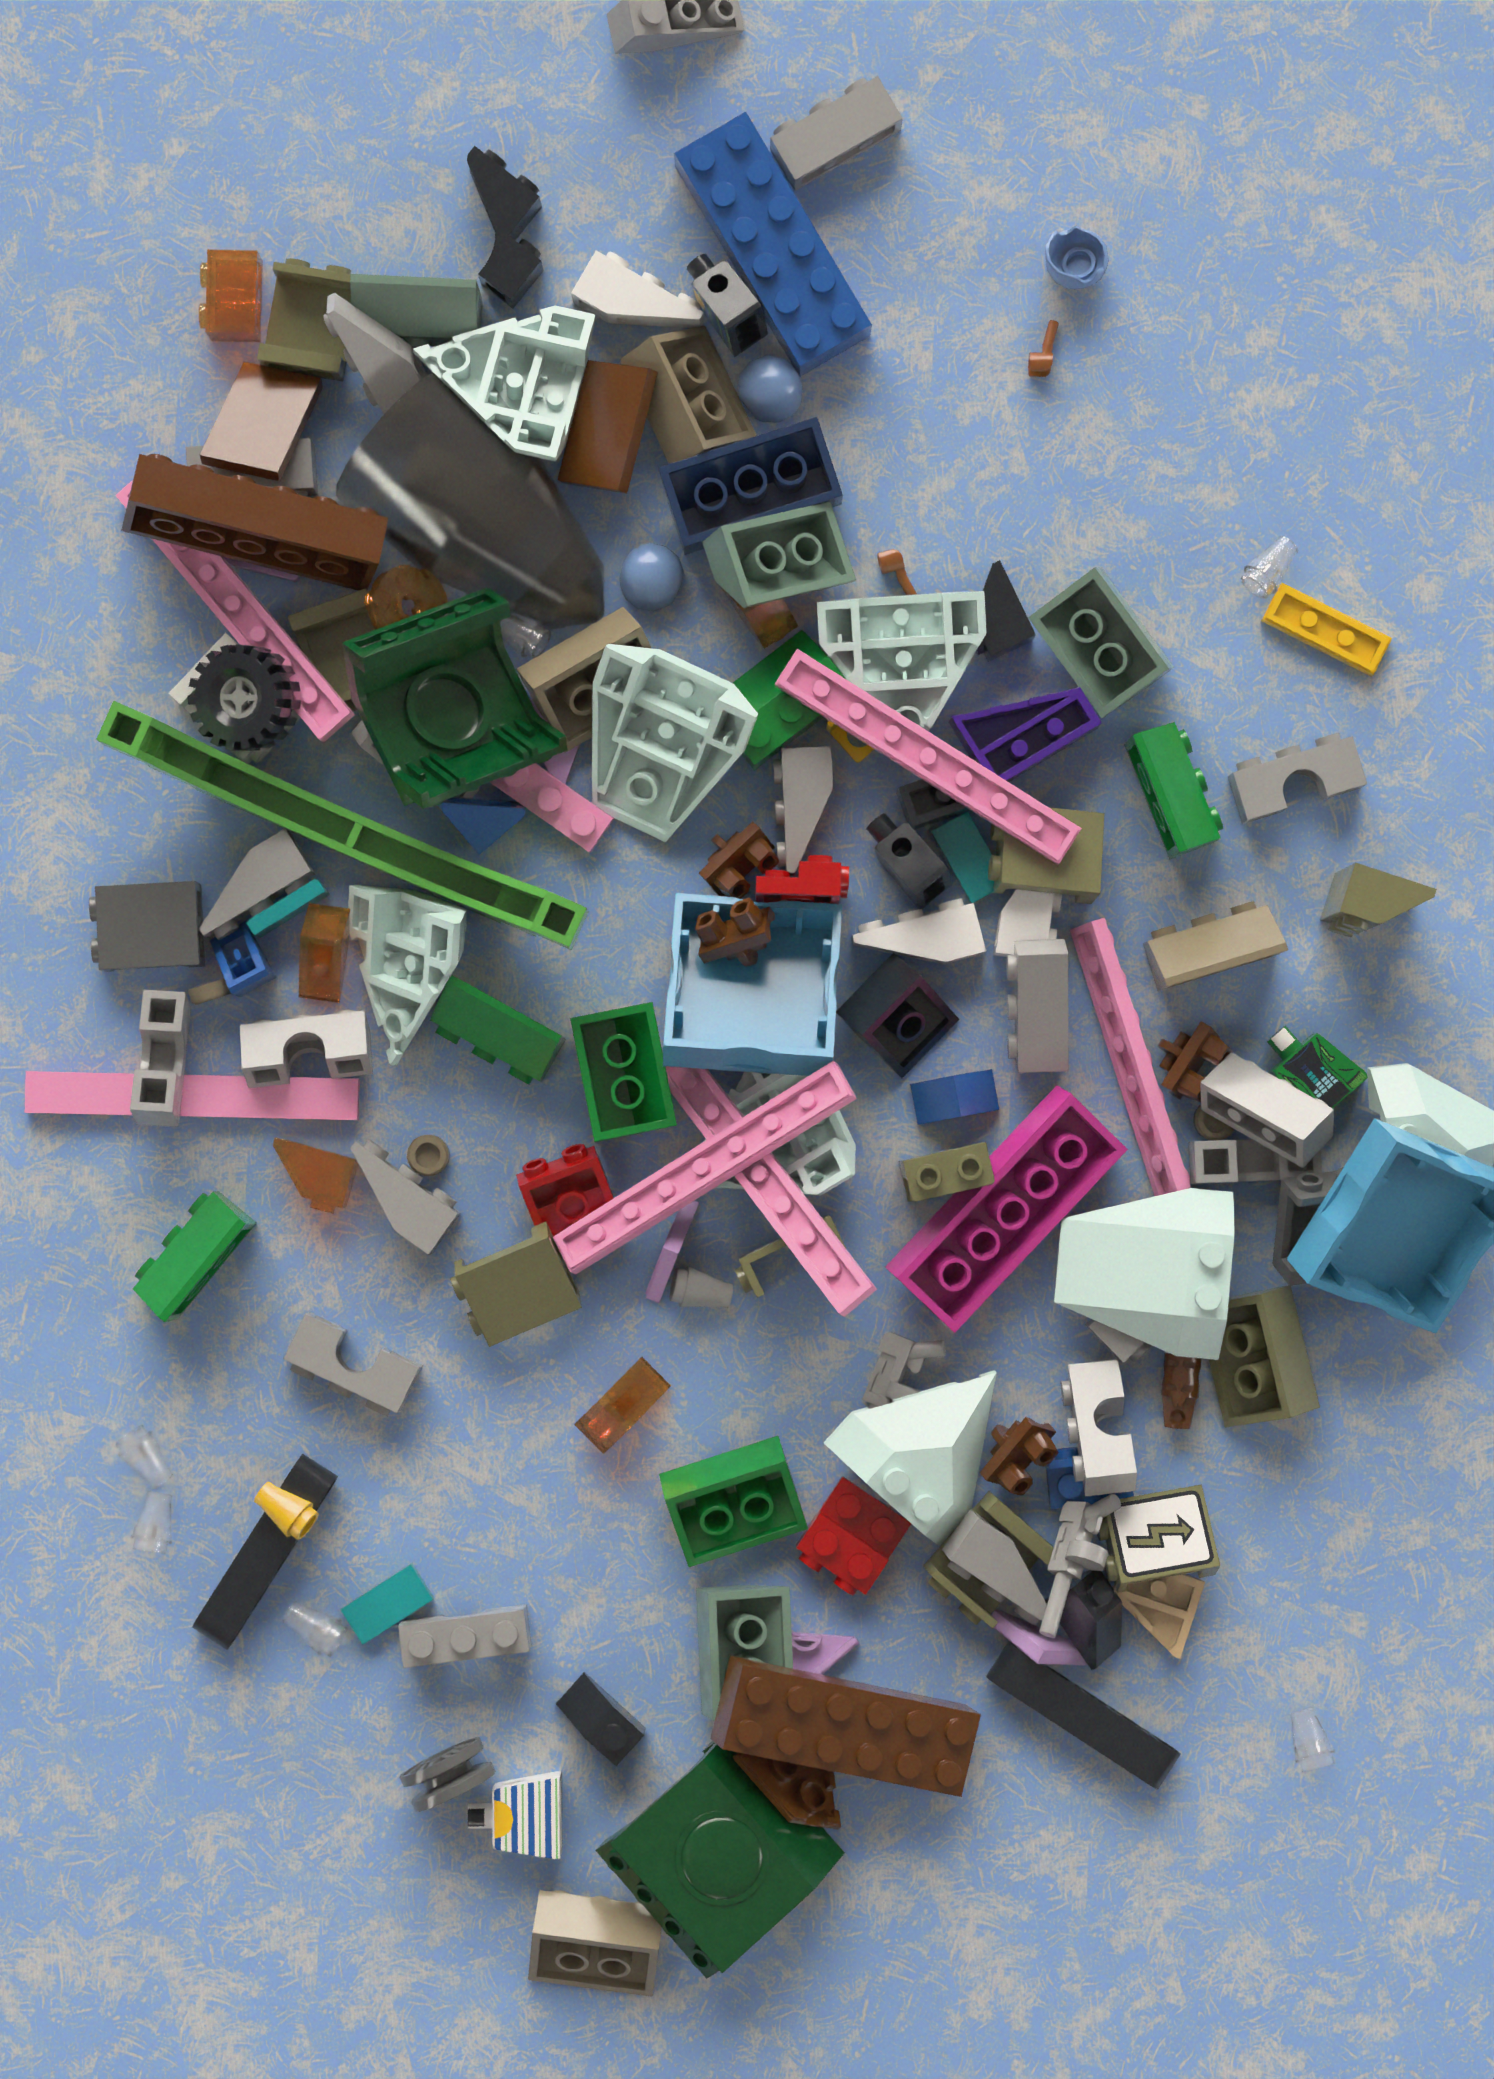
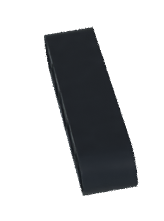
[192,1454,338,1650]
[986,1641,1181,1790]

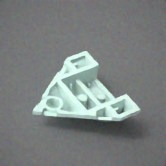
[413,306,595,462]
[817,591,987,732]
[347,885,467,1066]
[1367,1063,1494,1166]
[705,1072,856,1196]
[824,1370,997,1546]

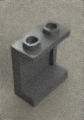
[89,881,205,972]
[1272,1167,1344,1286]

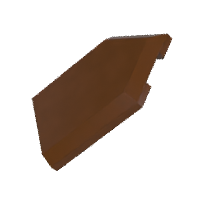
[732,1752,841,1830]

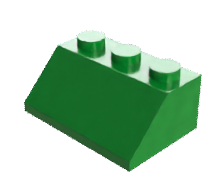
[733,630,846,771]
[1124,722,1223,860]
[430,974,566,1085]
[570,1002,677,1142]
[133,1191,257,1322]
[659,1436,808,1567]

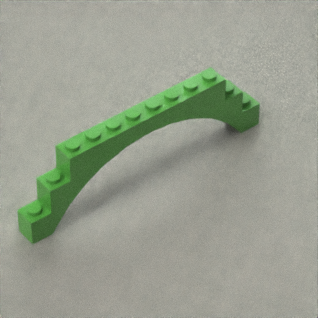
[96,701,589,950]

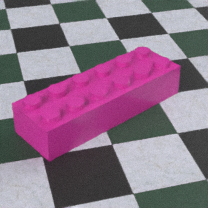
[885,1085,1128,1333]

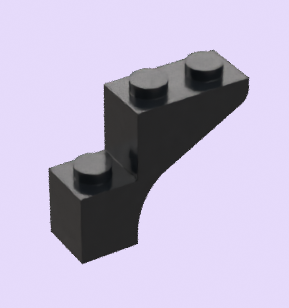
[467,146,544,309]

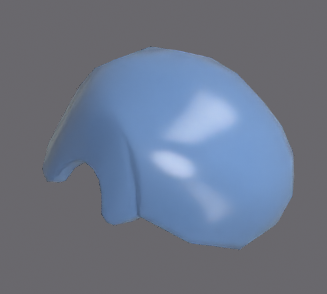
[1045,225,1109,290]
[738,355,803,423]
[620,542,684,612]

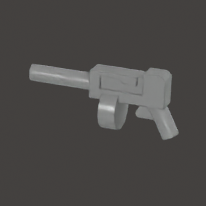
[862,1332,946,1409]
[1039,1494,1121,1638]

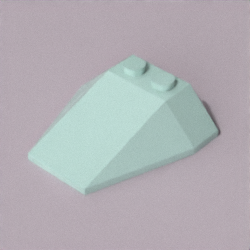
[592,644,758,842]
[1054,1188,1234,1360]

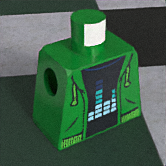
[1267,1025,1368,1109]

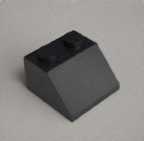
[836,953,960,1078]

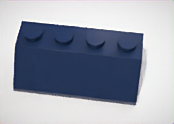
[658,417,843,555]

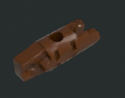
[1161,1353,1202,1429]

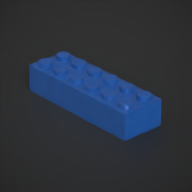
[674,112,872,377]

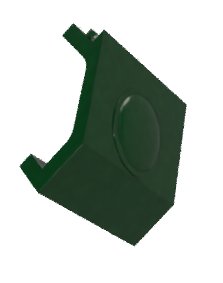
[342,587,568,809]
[595,1741,845,1979]

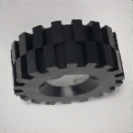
[187,644,301,751]

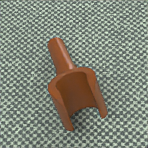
[1028,320,1059,377]
[877,549,917,595]

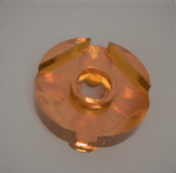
[364,565,448,630]

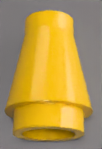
[254,1482,319,1540]

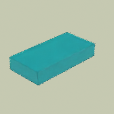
[931,811,994,903]
[247,879,330,938]
[340,1563,434,1645]

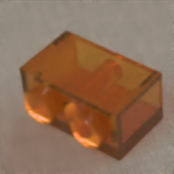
[199,249,263,342]

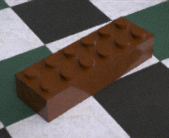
[121,454,388,591]
[710,1656,981,1797]

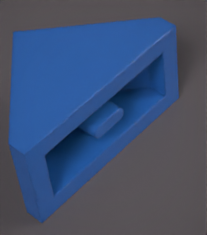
[438,797,525,855]
[209,921,277,997]
[910,1069,999,1125]

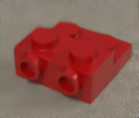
[755,855,849,904]
[516,1144,614,1236]
[796,1476,911,1596]

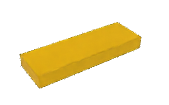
[1261,582,1392,677]

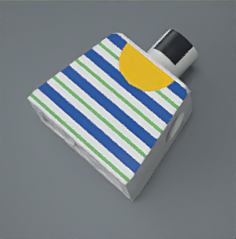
[468,1771,562,1859]

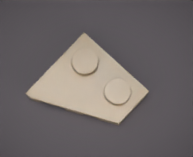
[1113,1574,1205,1659]

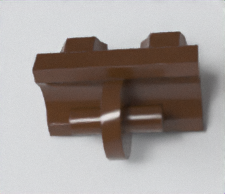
[699,821,779,899]
[695,898,775,967]
[1157,1021,1233,1102]
[979,1417,1059,1496]

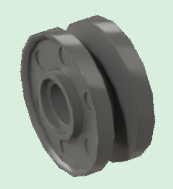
[399,1737,496,1812]

